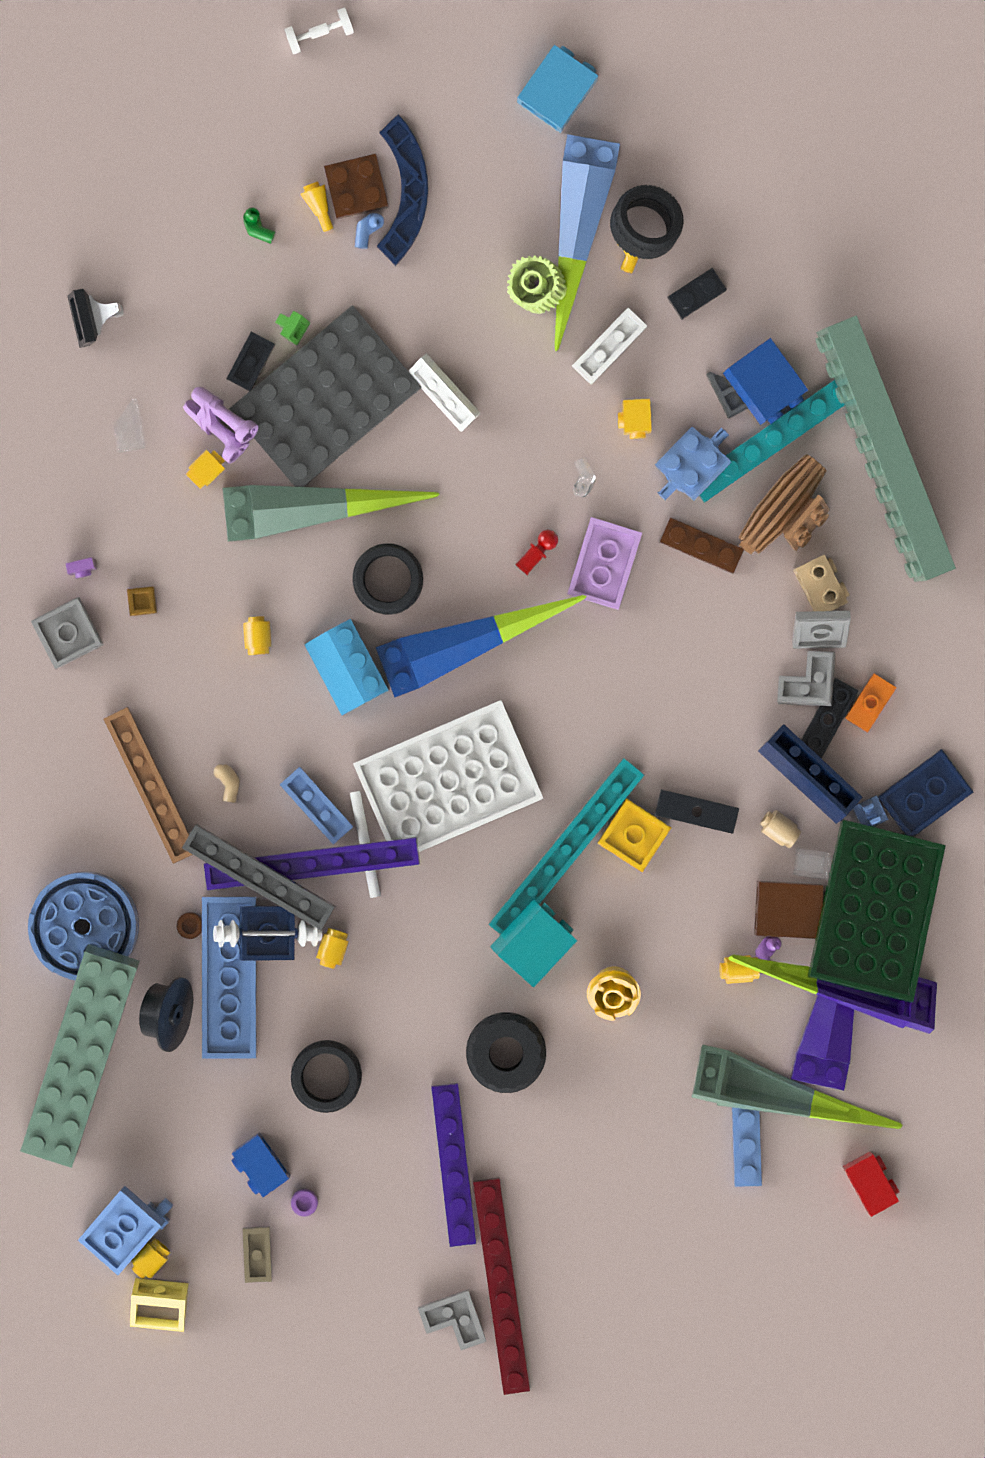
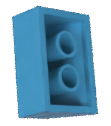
[304,619,389,715]

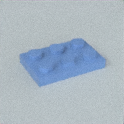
[78,1186,165,1275]

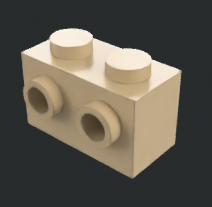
[793,554,849,611]

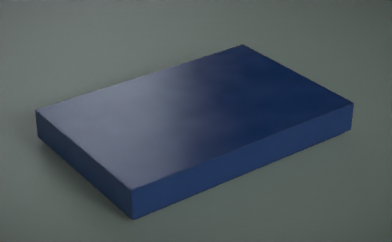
[877,749,974,837]

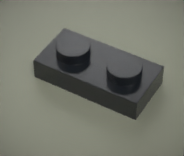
[667,268,727,320]
[226,331,275,391]

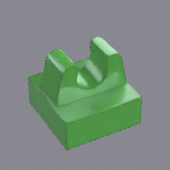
[275,311,310,346]

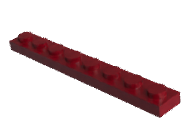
[473,1177,530,1395]

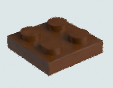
[324,153,389,219]

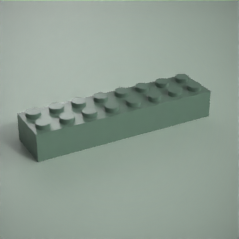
[20,944,140,1168]

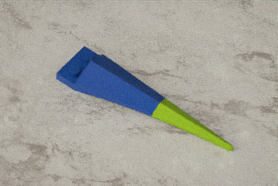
[376,595,586,698]

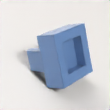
[853,795,889,827]
[147,1198,173,1230]

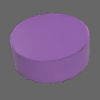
[291,1189,318,1217]

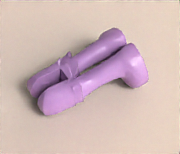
[183,387,259,464]

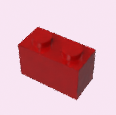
[842,1151,900,1217]

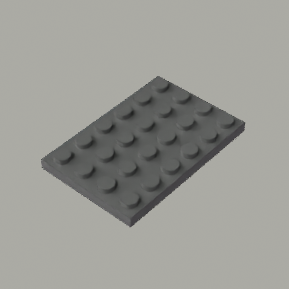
[229,305,421,487]

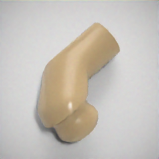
[214,764,240,803]

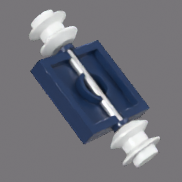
[213,906,322,961]

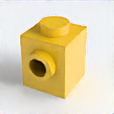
[618,399,652,439]

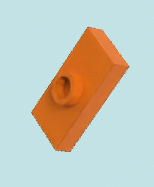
[844,673,897,733]

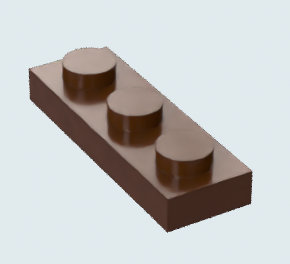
[659,518,744,574]

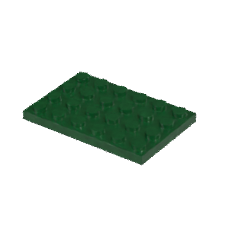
[808,819,946,1003]

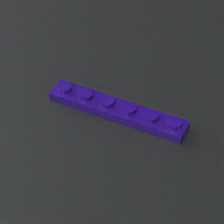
[431,1083,476,1247]

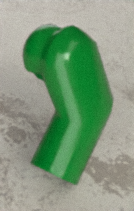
[243,207,276,244]

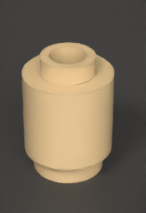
[760,810,801,848]

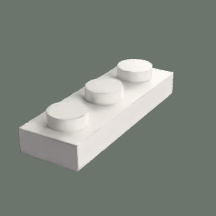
[572,308,647,385]
[408,353,480,432]

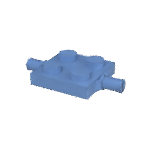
[655,427,731,501]

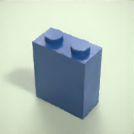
[723,338,808,425]

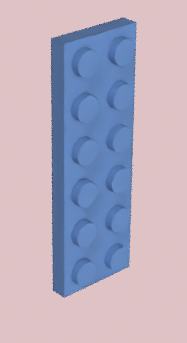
[202,897,257,1059]

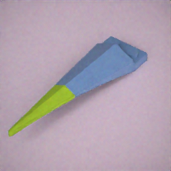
[554,134,620,351]

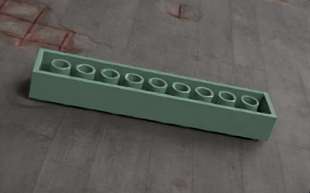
[815,315,956,582]

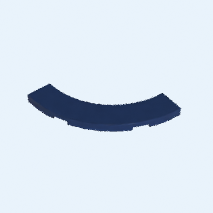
[377,114,428,267]

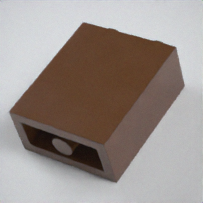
[754,881,826,939]

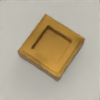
[127,586,157,616]

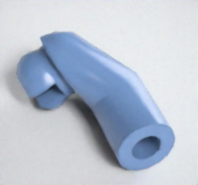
[355,213,384,249]

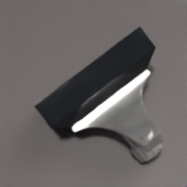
[67,289,124,348]

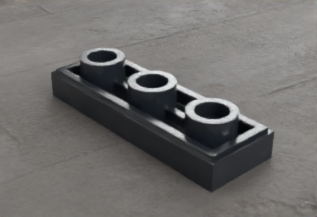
[801,678,859,759]
[655,789,739,834]

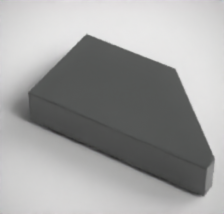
[706,372,748,419]

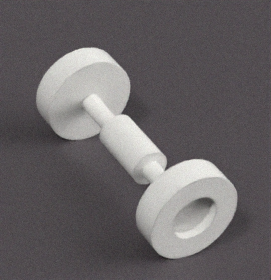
[284,7,354,55]

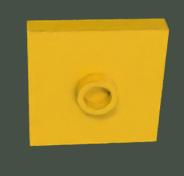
[597,798,671,872]

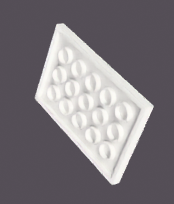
[353,700,544,852]

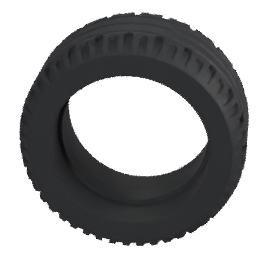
[610,185,684,259]
[352,543,423,615]
[291,1040,362,1113]

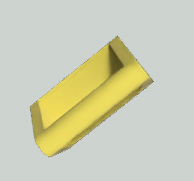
[130,1278,189,1332]

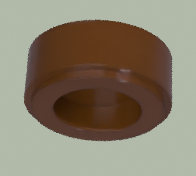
[176,912,202,939]

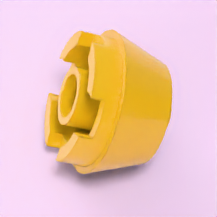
[587,966,641,1020]

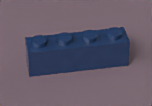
[758,724,863,824]

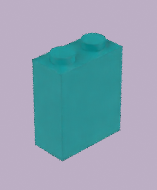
[490,900,577,988]

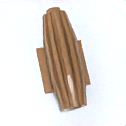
[738,454,830,555]

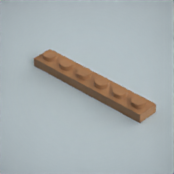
[103,707,193,864]

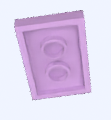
[567,517,642,610]

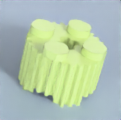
[507,255,567,314]

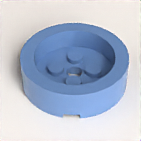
[28,872,139,980]

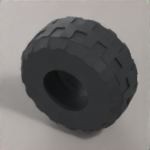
[466,1012,546,1093]

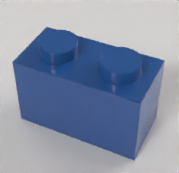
[231,1132,291,1197]

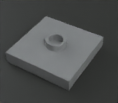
[31,597,104,669]
[792,611,851,649]

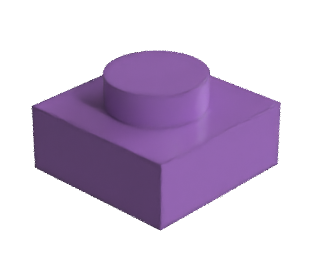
[66,557,97,579]

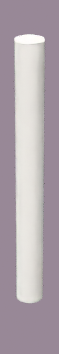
[350,791,381,898]

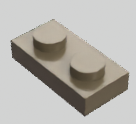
[242,1226,272,1283]

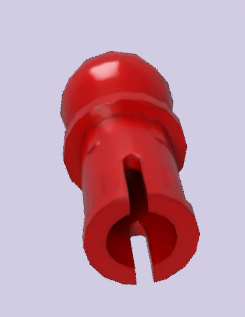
[515,529,559,576]

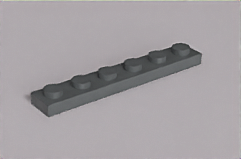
[182,824,336,930]

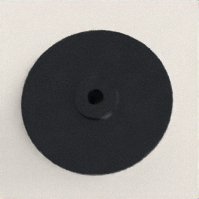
[139,977,194,1052]

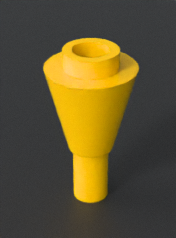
[300,181,334,232]

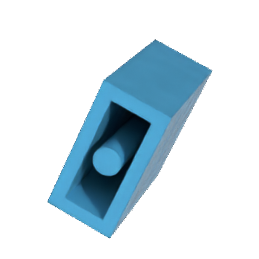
[517,45,598,133]

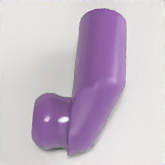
[755,936,781,974]

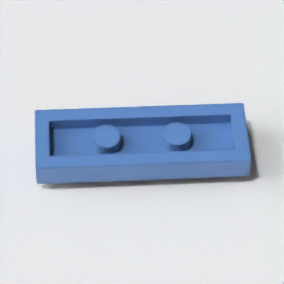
[280,767,354,845]
[732,1107,762,1187]

